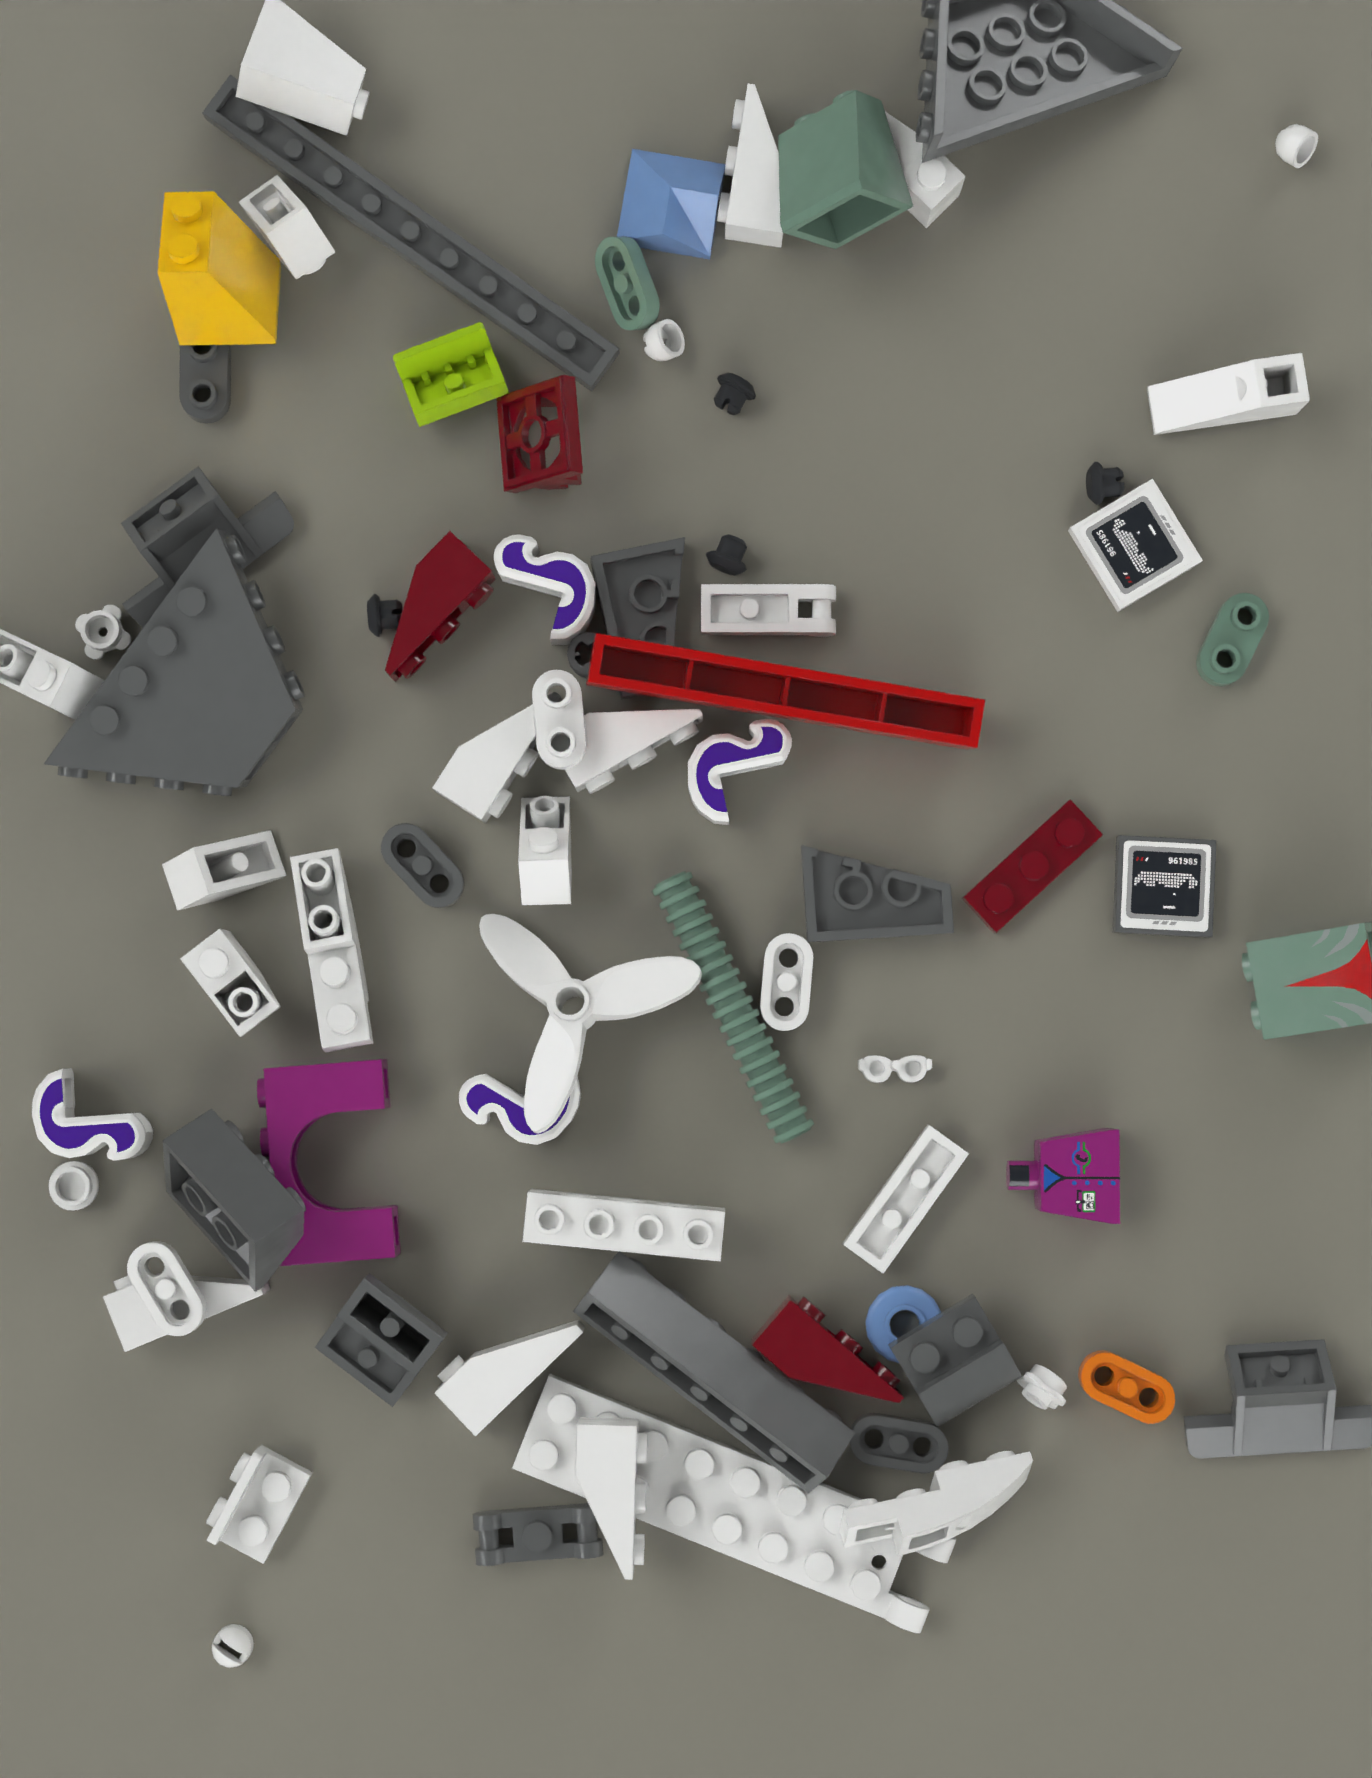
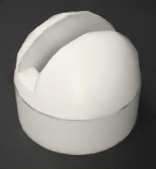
[1275,124,1318,168]
[643,319,685,361]
[212,1624,254,1668]

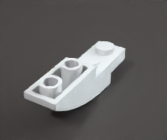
[290,848,373,1053]
[839,1451,1033,1556]

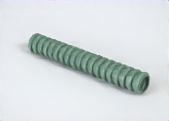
[652,871,814,1144]

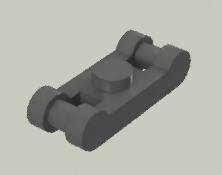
[472,1503,604,1566]

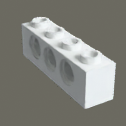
[522,1189,725,1262]

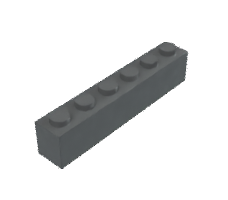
[573,1251,855,1493]

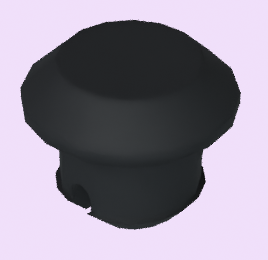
[714,373,756,415]
[1086,462,1124,505]
[706,534,747,576]
[367,594,402,637]

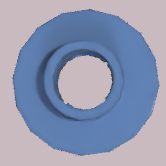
[865,1285,941,1363]

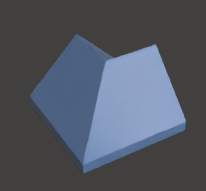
[617,149,726,260]

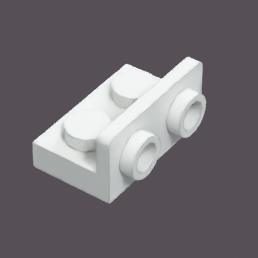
[206,1445,313,1564]

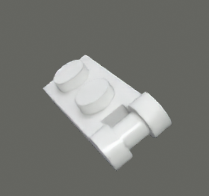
[701,584,836,637]

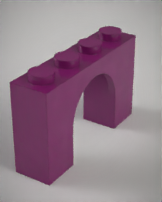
[257,1059,401,1266]

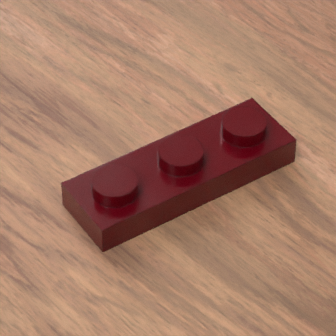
[962,799,1103,934]

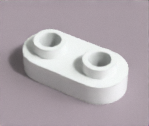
[532,670,587,770]
[760,933,813,1031]
[127,1241,207,1336]

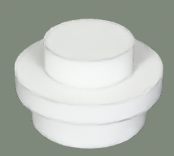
[49,1161,99,1211]

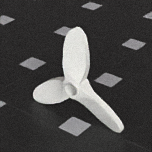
[479,914,702,1134]

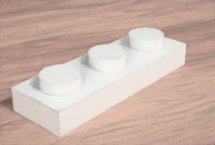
[842,1124,969,1274]

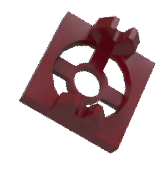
[496,375,583,493]

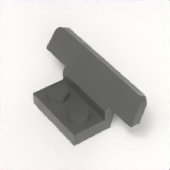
[121,466,294,628]
[1183,1339,1372,1459]

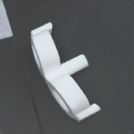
[858,1055,932,1083]

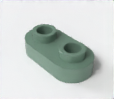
[595,236,660,330]
[1196,593,1269,687]

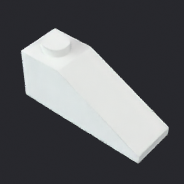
[885,111,966,228]
[103,1273,271,1352]
[435,1320,585,1437]

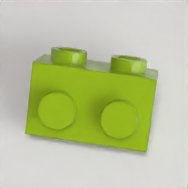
[393,322,509,427]

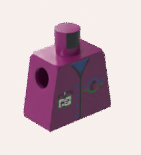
[1006,1128,1120,1224]

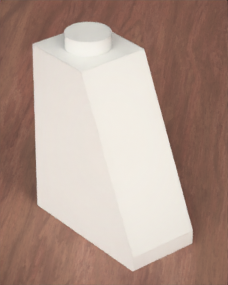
[235,0,370,136]

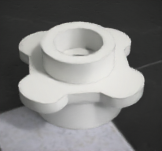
[75,605,131,660]
[1016,1364,1067,1410]

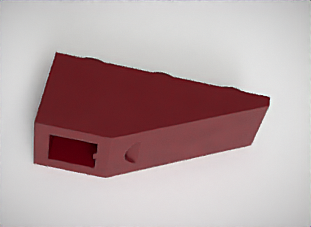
[385,531,496,682]
[751,1295,904,1403]

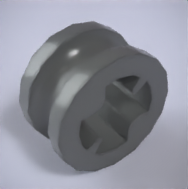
[567,632,596,678]

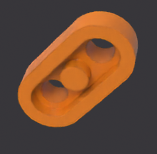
[1078,1350,1175,1424]

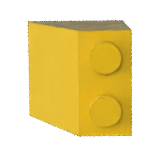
[157,191,281,345]

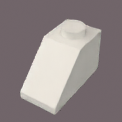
[239,175,335,280]
[162,830,286,910]

